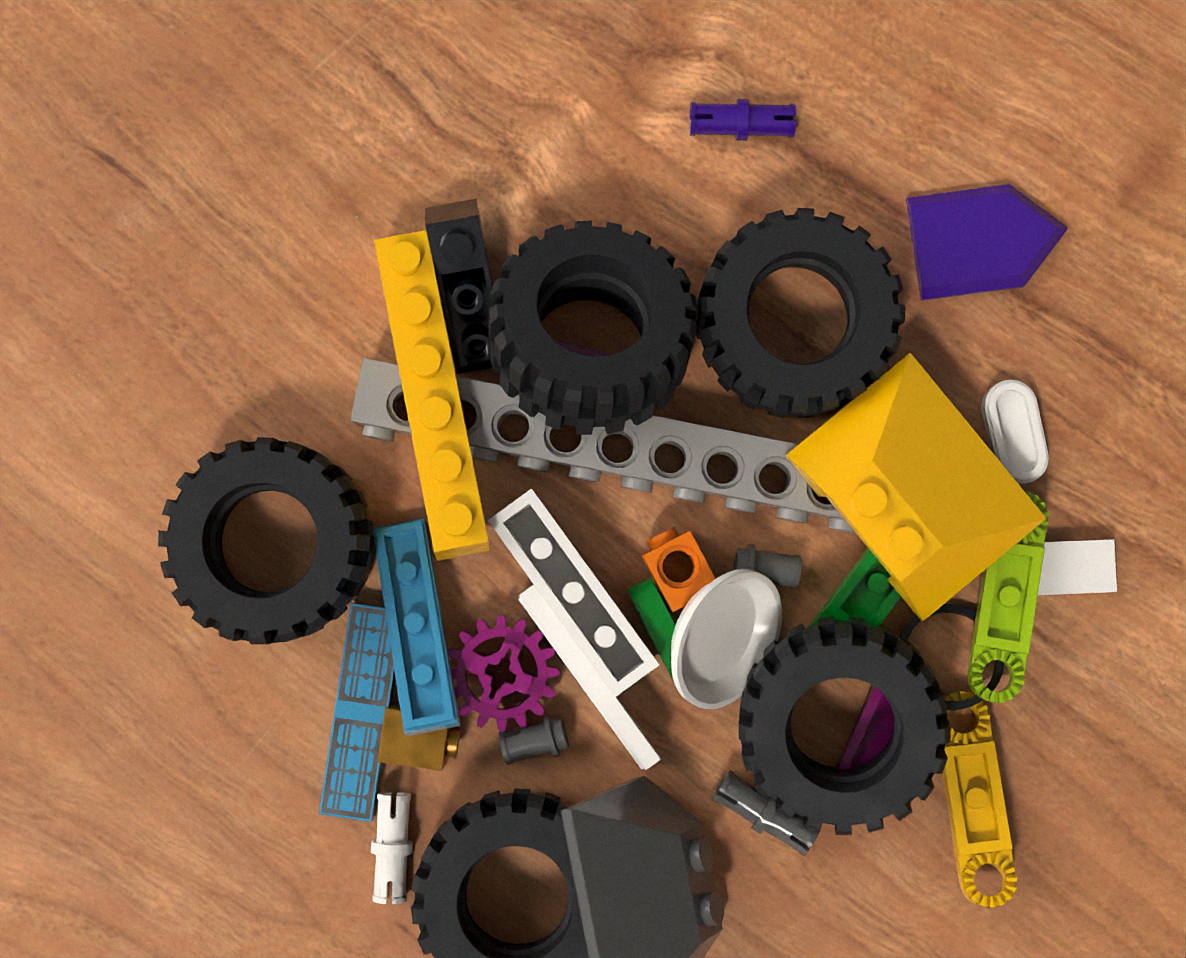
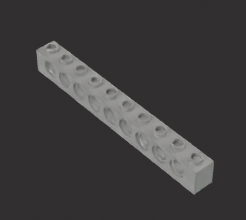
[350,358,856,534]

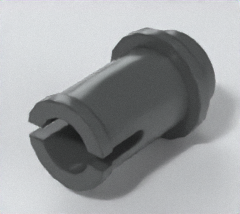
[733,544,802,589]
[499,715,569,765]

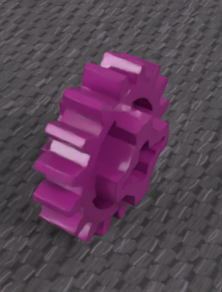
[448,615,560,731]

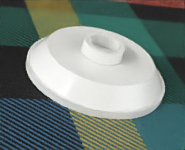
[671,569,782,709]

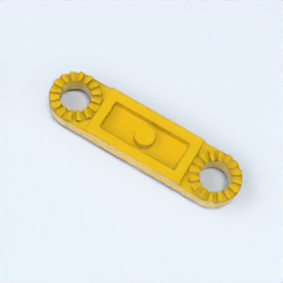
[942,691,1017,908]

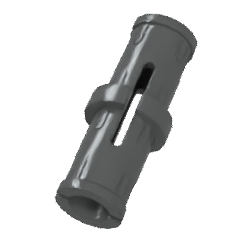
[712,770,819,856]

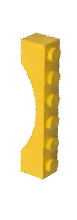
[374,230,490,561]

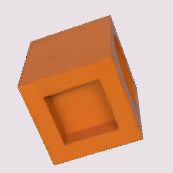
[641,527,716,612]

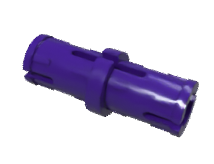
[689,99,796,141]

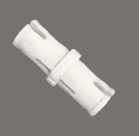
[371,792,413,904]

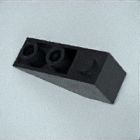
[425,198,493,374]

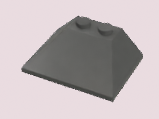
[561,776,724,958]

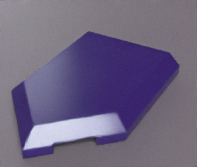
[906,184,1068,301]

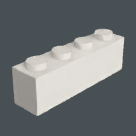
[488,489,659,697]

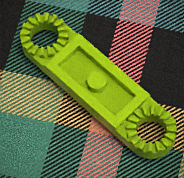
[967,491,1049,703]

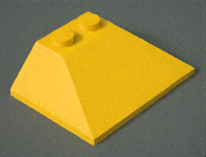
[785,353,1047,621]

